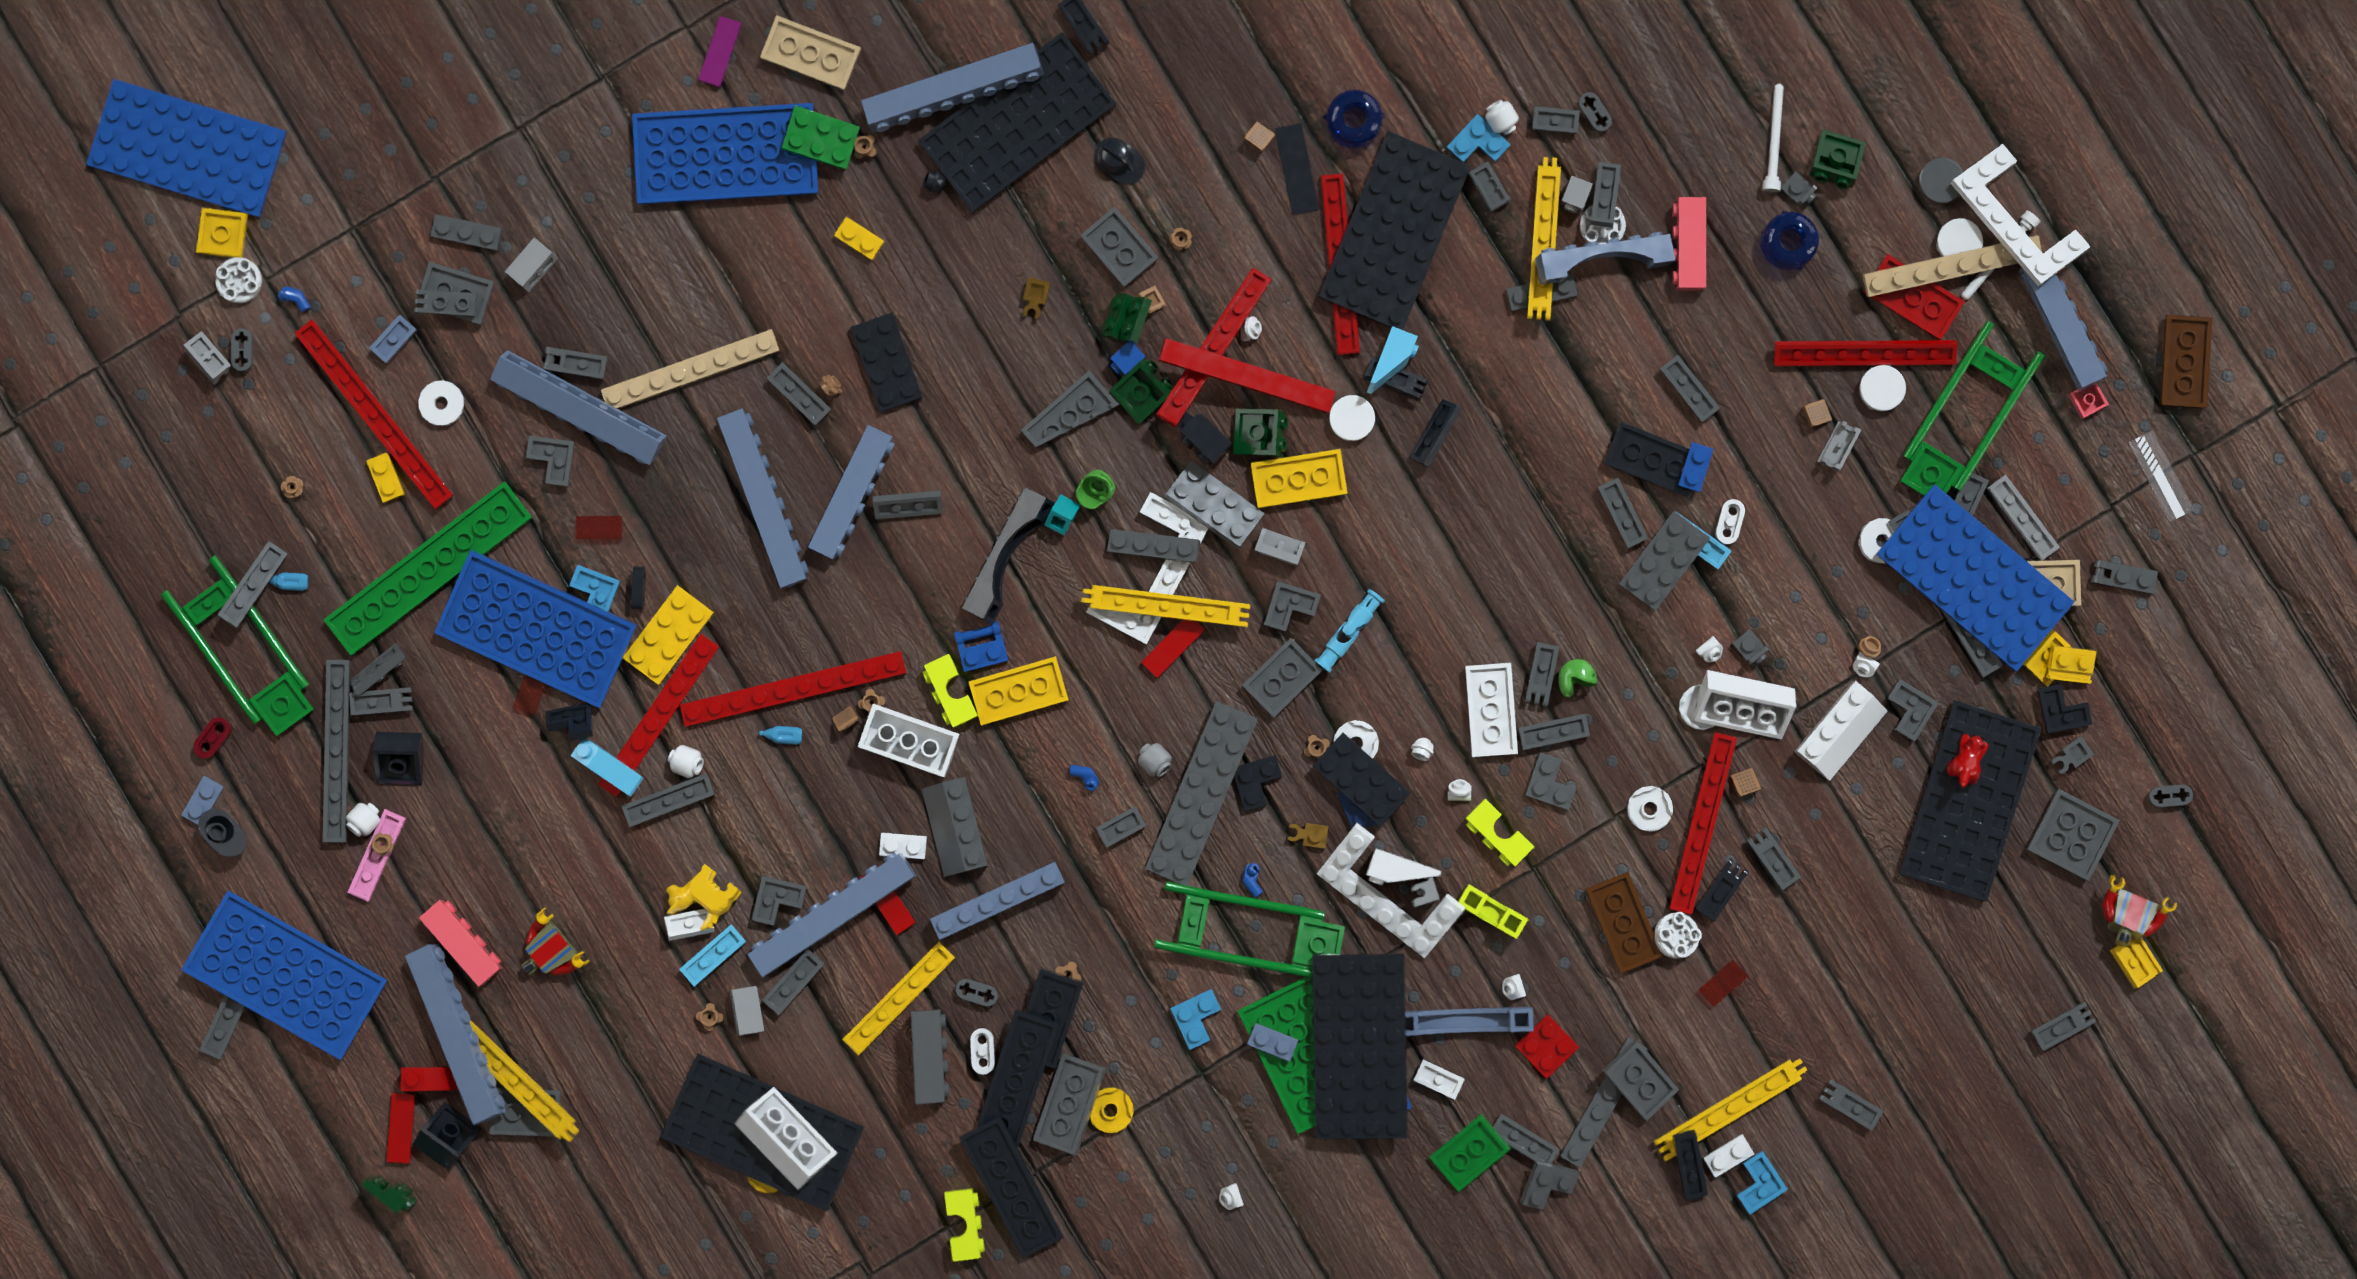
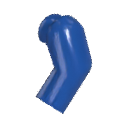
[278,286,311,313]
[1069,765,1099,791]
[1242,863,1263,898]

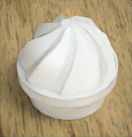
[1411,738,1434,761]

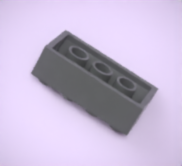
[922,777,988,877]
[911,1009,950,1104]

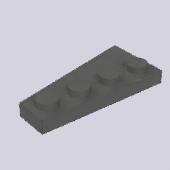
[1021,371,1119,448]

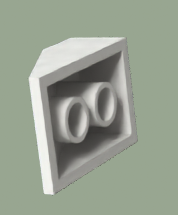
[1365,849,1441,885]

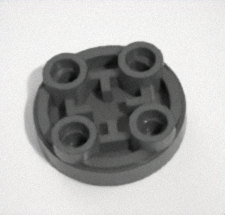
[1919,158,1963,204]

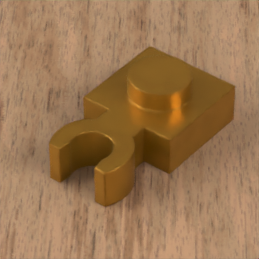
[1023,277,1051,319]
[1288,823,1328,849]

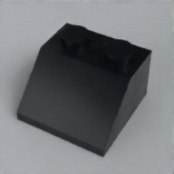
[372,732,424,785]
[412,1102,481,1171]

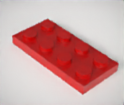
[1863,254,1965,340]

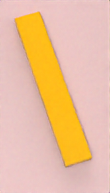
[842,942,955,1056]

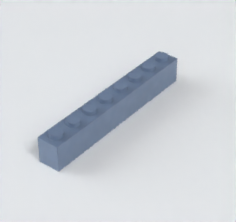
[861,43,1044,132]
[490,350,667,465]
[717,408,810,589]
[747,852,917,977]
[405,944,506,1125]

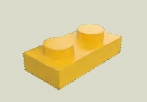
[834,217,884,261]
[366,452,405,503]

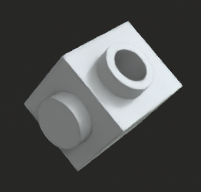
[1560,176,1593,213]

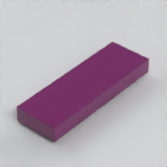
[698,16,742,88]

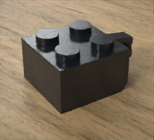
[1178,412,1232,466]

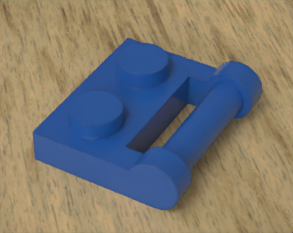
[954,621,1009,672]

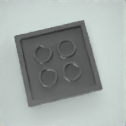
[2026,789,2120,881]

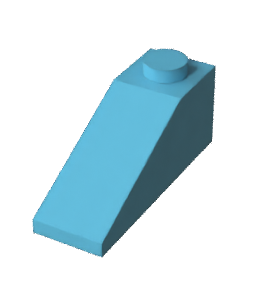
[1367,326,1419,394]
[571,738,644,796]

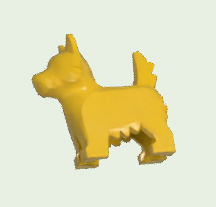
[666,864,742,930]

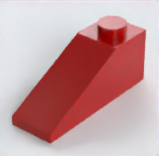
[401,1067,459,1091]

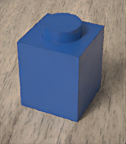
[1110,343,1146,376]

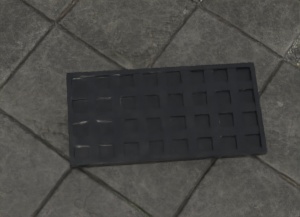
[918,32,1117,213]
[1318,131,1471,330]
[1898,700,2042,902]
[1312,954,1408,1138]
[661,1053,865,1211]

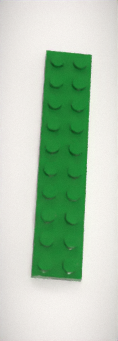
[324,481,533,656]

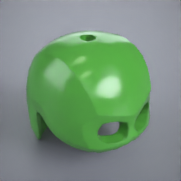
[1076,469,1115,509]
[1559,659,1597,697]

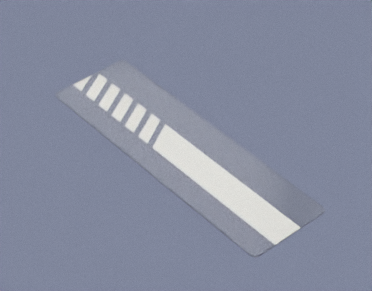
[2129,431,2194,522]

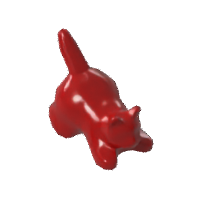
[1947,734,1988,787]

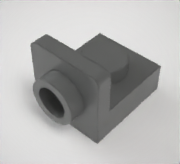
[1781,172,1817,207]
[1732,629,1769,665]

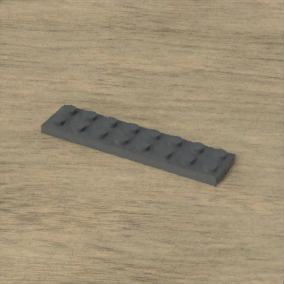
[1145,701,1258,886]

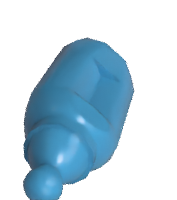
[268,573,309,591]
[759,726,802,745]

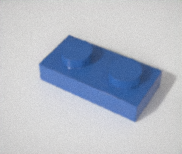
[1678,442,1714,493]

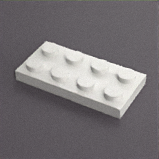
[1465,663,1518,757]

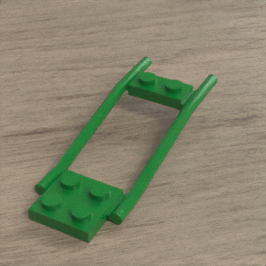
[1900,320,2045,495]
[160,555,314,736]
[1153,881,1345,978]

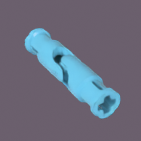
[1314,589,1385,673]

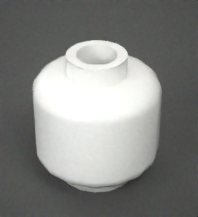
[1485,100,1519,135]
[668,745,704,778]
[346,803,380,837]

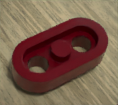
[193,717,232,759]

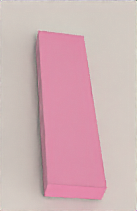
[347,809,406,902]

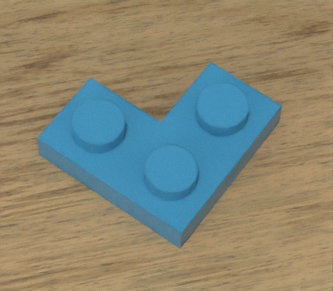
[1446,114,1511,163]
[569,565,621,612]
[1170,989,1221,1050]
[1737,1151,1788,1215]

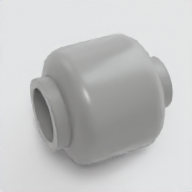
[1138,743,1172,777]

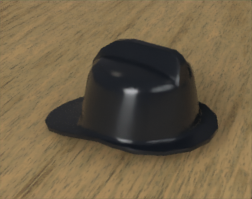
[1094,138,1145,184]
[198,809,247,857]

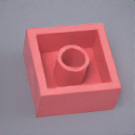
[2068,384,2109,419]

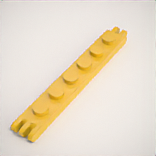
[1527,157,1561,321]
[1081,585,1250,627]
[470,1020,579,1142]
[1653,1059,1807,1161]

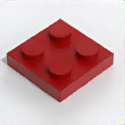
[1515,1014,1580,1079]

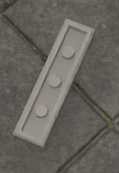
[1986,475,2060,561]

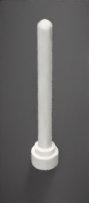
[1762,84,1783,192]
[1961,210,2041,300]

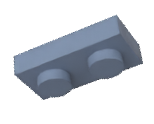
[369,314,418,364]
[181,776,225,825]
[1247,1023,1298,1061]

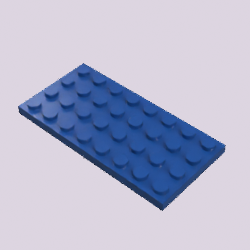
[86,79,287,218]
[632,103,819,205]
[1875,484,2075,672]
[434,550,637,708]
[181,891,388,1060]

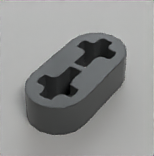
[1578,92,1612,133]
[231,328,254,372]
[2148,785,2193,807]
[956,979,998,1006]

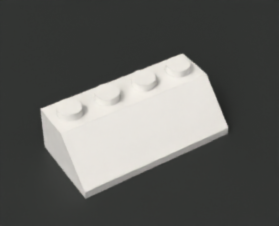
[1694,670,1796,739]
[1794,681,1887,781]
[858,704,959,778]
[735,1087,837,1190]

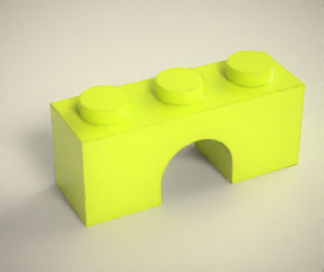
[922,654,978,728]
[1465,799,1534,866]
[1458,884,1528,939]
[944,1188,985,1261]

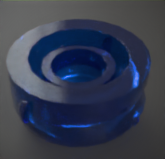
[1323,89,1386,148]
[1760,210,1819,271]

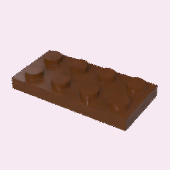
[2160,314,2213,409]
[1585,872,1663,974]

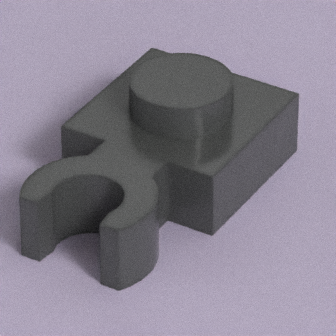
[2050,736,2094,774]

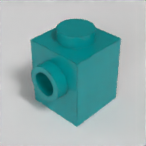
[1045,494,1081,536]

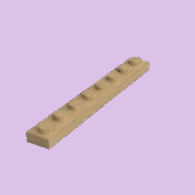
[1862,235,2042,297]
[601,329,780,409]

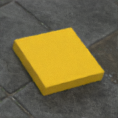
[196,208,248,258]

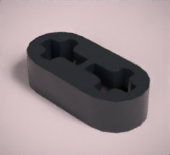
[631,566,646,610]

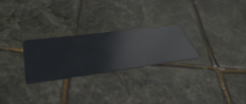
[1275,123,1319,215]

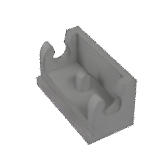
[505,237,558,292]
[184,331,231,385]
[1817,421,1861,472]
[1254,528,1305,566]
[1410,877,1439,907]
[730,986,764,1035]

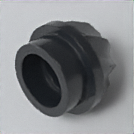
[923,170,946,193]

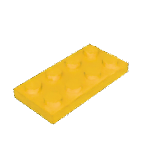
[1251,449,1348,508]
[623,585,714,685]
[969,656,1069,726]

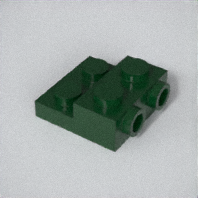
[1809,129,1866,190]
[1101,293,1152,343]
[1109,358,1174,424]
[1233,409,1288,457]
[361,1175,418,1214]

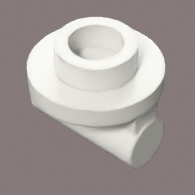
[1240,317,1262,341]
[1696,636,1723,663]
[1853,652,1880,677]
[1448,779,1471,801]
[1502,974,1526,1000]
[1219,1183,1244,1210]

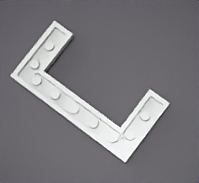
[1951,144,2090,287]
[1086,492,1208,645]
[1317,823,1465,958]

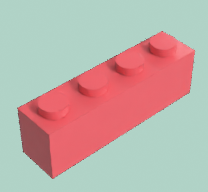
[1673,197,1706,291]
[419,900,502,987]

